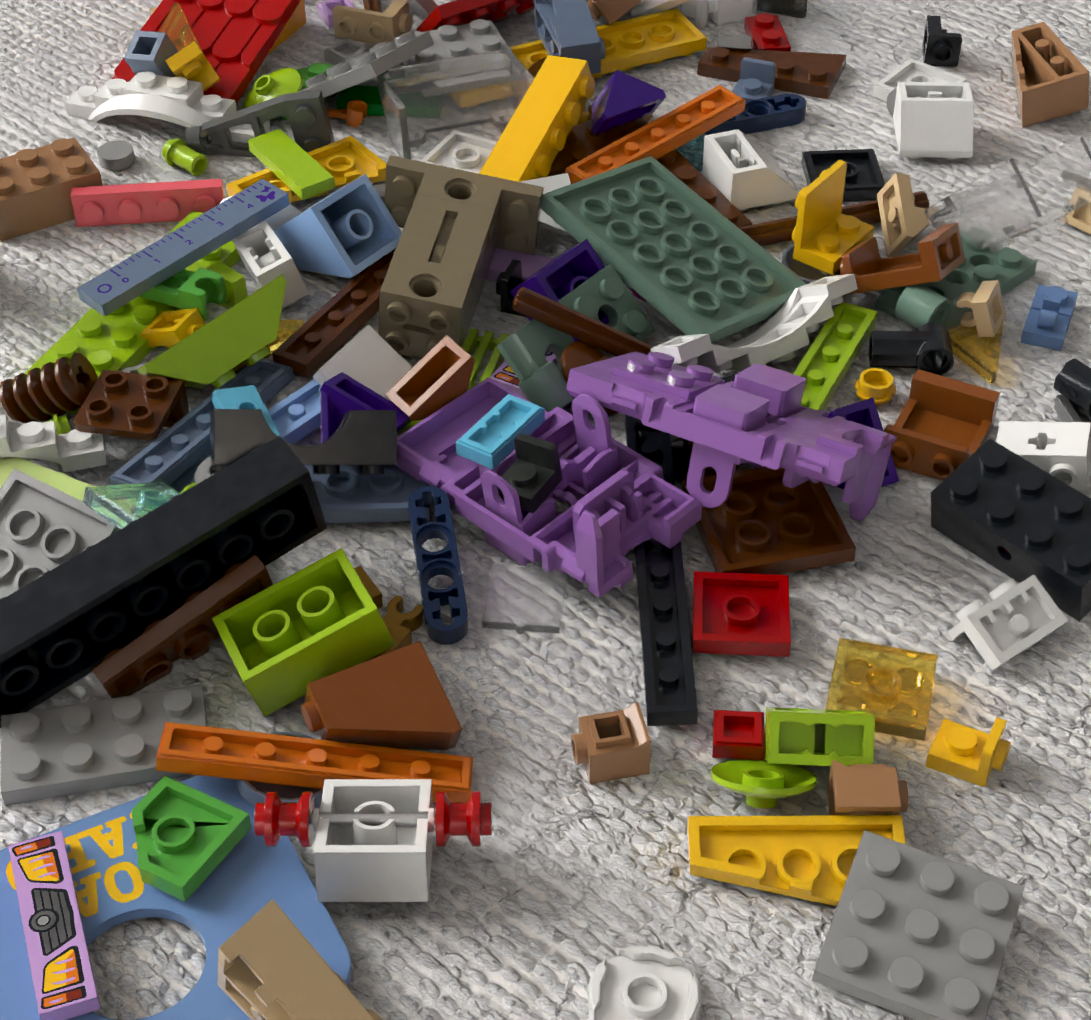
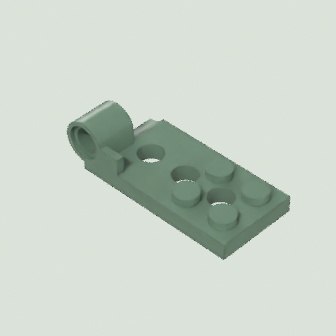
[876,230,1037,332]
[497,264,655,412]

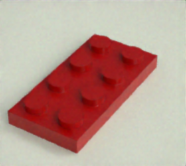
[416,0,535,32]

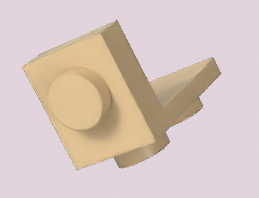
[332,0,413,44]

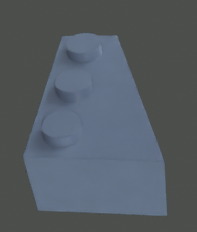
[535,0,605,74]

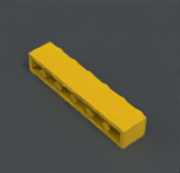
[479,55,595,182]

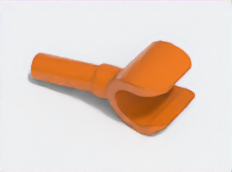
[326,100,367,127]

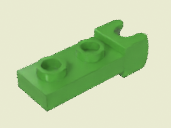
[131,254,226,321]

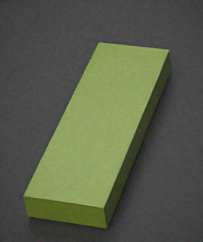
[248,129,335,200]

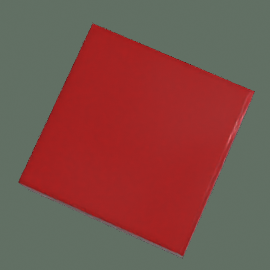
[712,710,765,760]

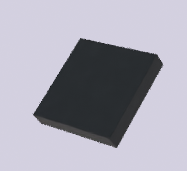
[801,149,885,202]

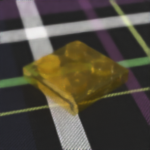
[825,638,938,741]

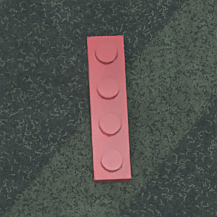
[70,179,225,227]

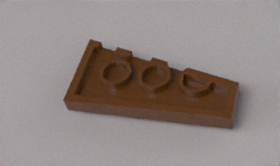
[697,47,847,99]
[92,555,273,698]

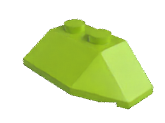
[137,274,287,389]

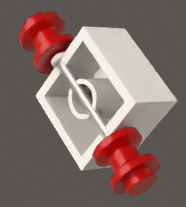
[254,779,492,902]

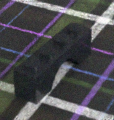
[210,409,397,475]

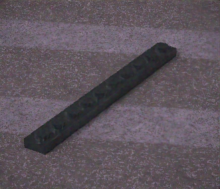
[624,414,698,726]

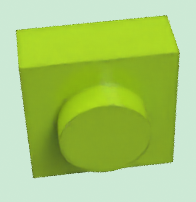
[207,261,248,309]

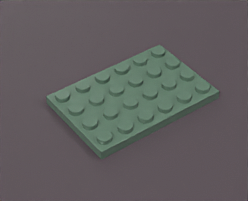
[540,156,806,344]

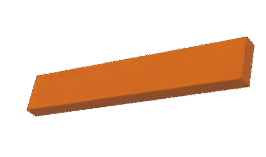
[566,85,746,184]
[156,722,473,802]

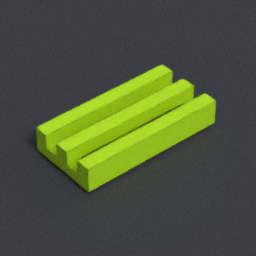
[461,328,509,390]

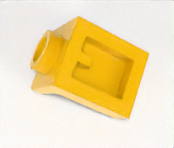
[165,41,220,92]
[140,308,206,348]
[925,717,1011,788]

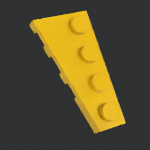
[226,136,387,203]
[687,815,906,907]

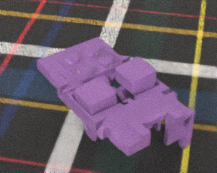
[566,351,897,521]
[395,377,702,598]

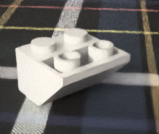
[893,82,974,160]
[702,129,799,211]

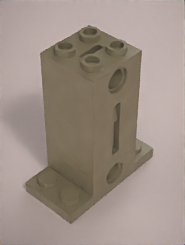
[378,155,544,359]

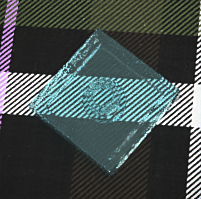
[83,481,180,529]

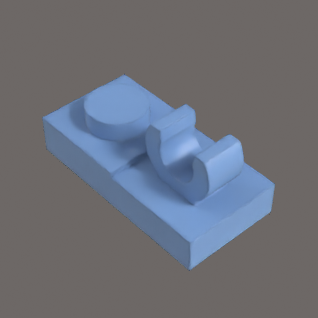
[1021,284,1078,351]

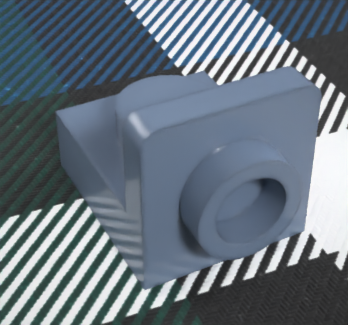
[732,57,776,101]

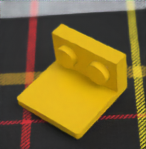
[792,160,874,275]

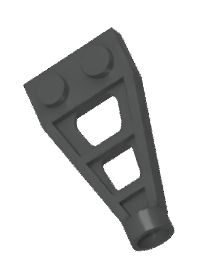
[186,90,335,157]

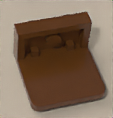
[74,370,190,440]

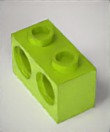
[764,707,875,767]

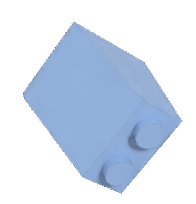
[273,173,402,278]

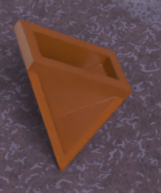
[385,335,475,421]

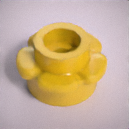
[854,368,896,406]

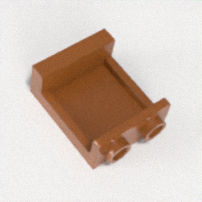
[840,222,965,294]
[884,369,1000,481]

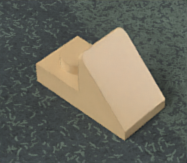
[877,173,940,257]

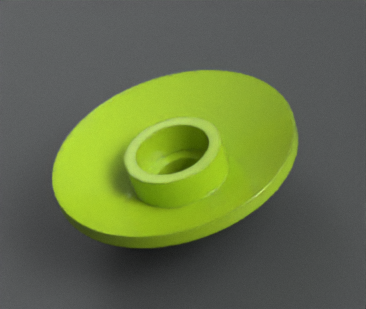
[242,68,303,121]
[711,760,816,809]

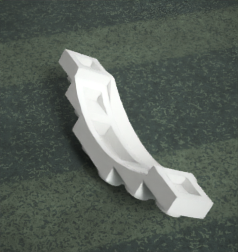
[65,71,270,143]
[651,274,858,372]
[0,414,107,473]

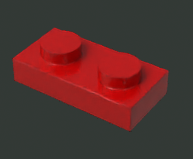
[744,13,791,52]

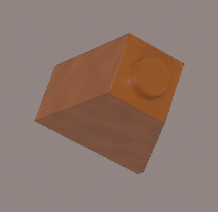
[301,641,462,750]

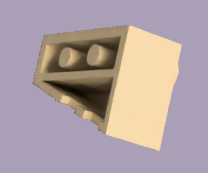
[217,899,383,1020]

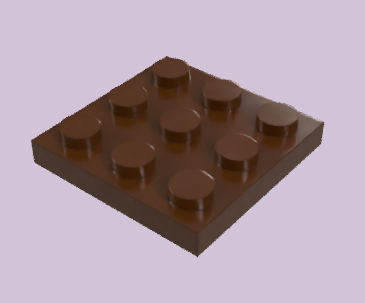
[682,466,856,575]

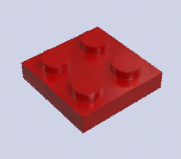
[692,571,791,657]

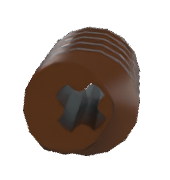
[0,352,98,423]

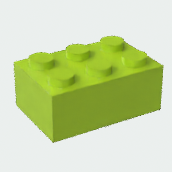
[212,548,396,717]

